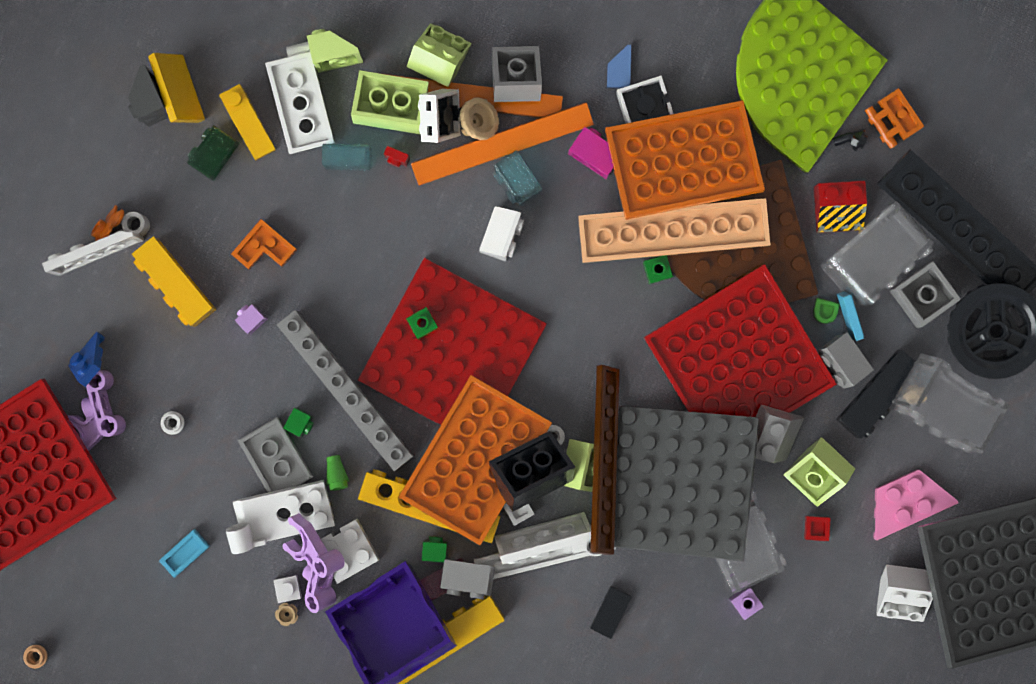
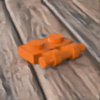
[865,88,925,149]

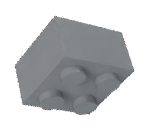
[492,46,542,102]
[890,261,961,328]

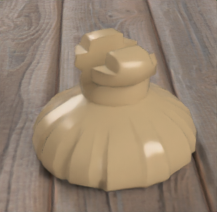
[460,97,499,140]

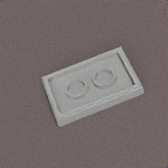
[237,417,314,492]

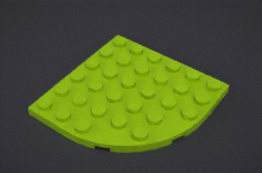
[736,0,887,173]

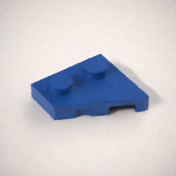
[68,331,105,387]

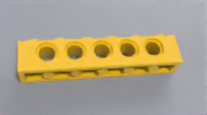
[358,469,501,544]

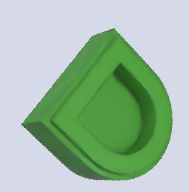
[813,298,840,324]

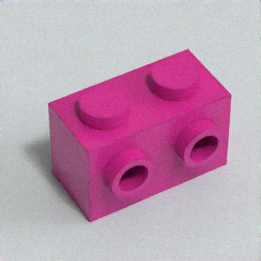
[568,127,614,179]

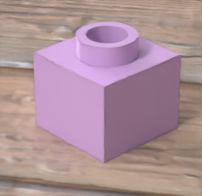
[235,304,268,335]
[729,586,764,620]

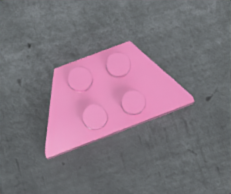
[873,469,958,540]

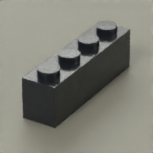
[836,350,923,439]

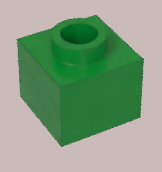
[643,255,673,285]
[406,307,439,340]
[283,408,314,437]
[422,536,448,562]

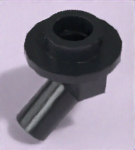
[833,129,868,151]

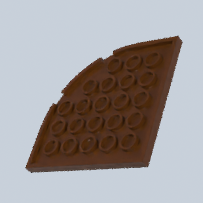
[667,160,818,303]

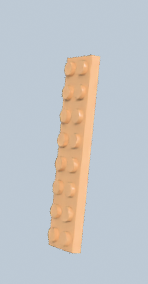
[578,198,771,263]

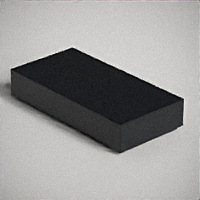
[590,586,632,639]

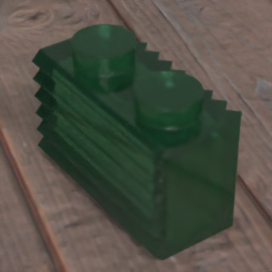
[187,125,240,181]

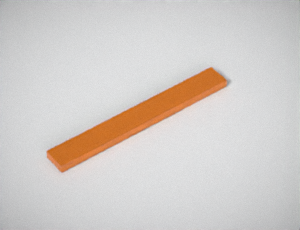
[379,73,563,118]
[411,102,594,186]

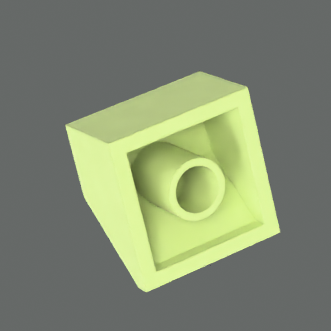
[307,29,363,73]
[783,437,855,507]
[564,439,594,492]

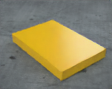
[148,53,205,123]

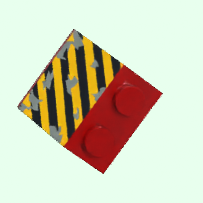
[814,181,867,233]

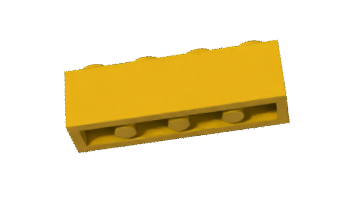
[132,236,217,327]

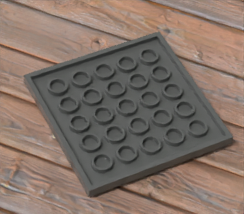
[614,406,760,562]
[917,497,1036,669]

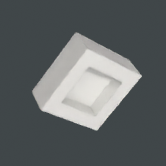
[503,503,534,526]
[273,575,302,603]

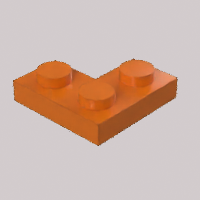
[231,219,297,270]

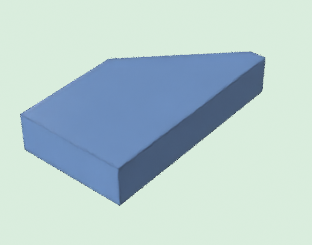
[607,45,631,89]

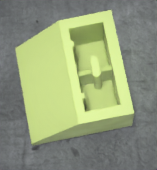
[407,23,472,87]

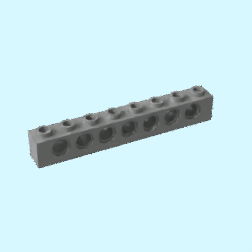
[277,310,414,471]

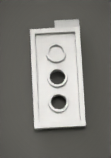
[265,42,335,154]
[42,212,150,276]
[225,480,335,554]
[494,512,602,564]

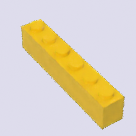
[398,595,505,684]

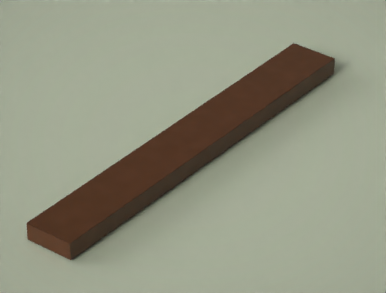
[590,365,620,555]

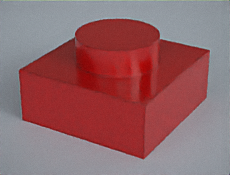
[384,146,410,168]
[804,516,830,541]

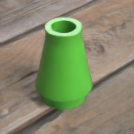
[326,455,349,491]

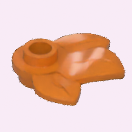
[91,205,124,241]

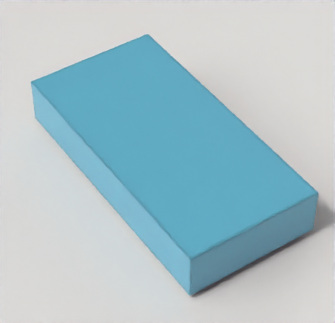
[837,291,864,341]
[159,529,210,578]

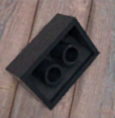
[489,431,575,512]

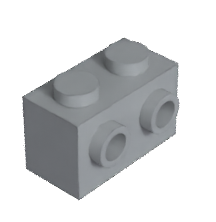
[817,332,874,389]
[440,560,495,599]

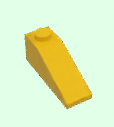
[219,84,276,161]

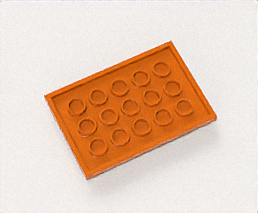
[605,100,765,220]
[399,375,552,546]

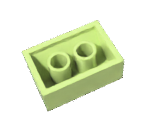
[351,70,429,134]

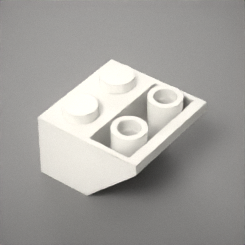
[479,206,524,262]
[876,564,933,622]

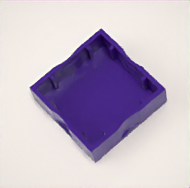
[325,561,457,684]

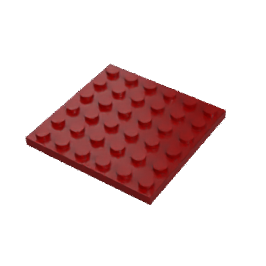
[358,258,547,425]
[643,264,837,417]
[0,378,117,571]

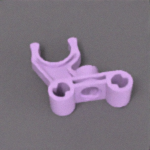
[68,370,126,451]
[283,513,344,613]

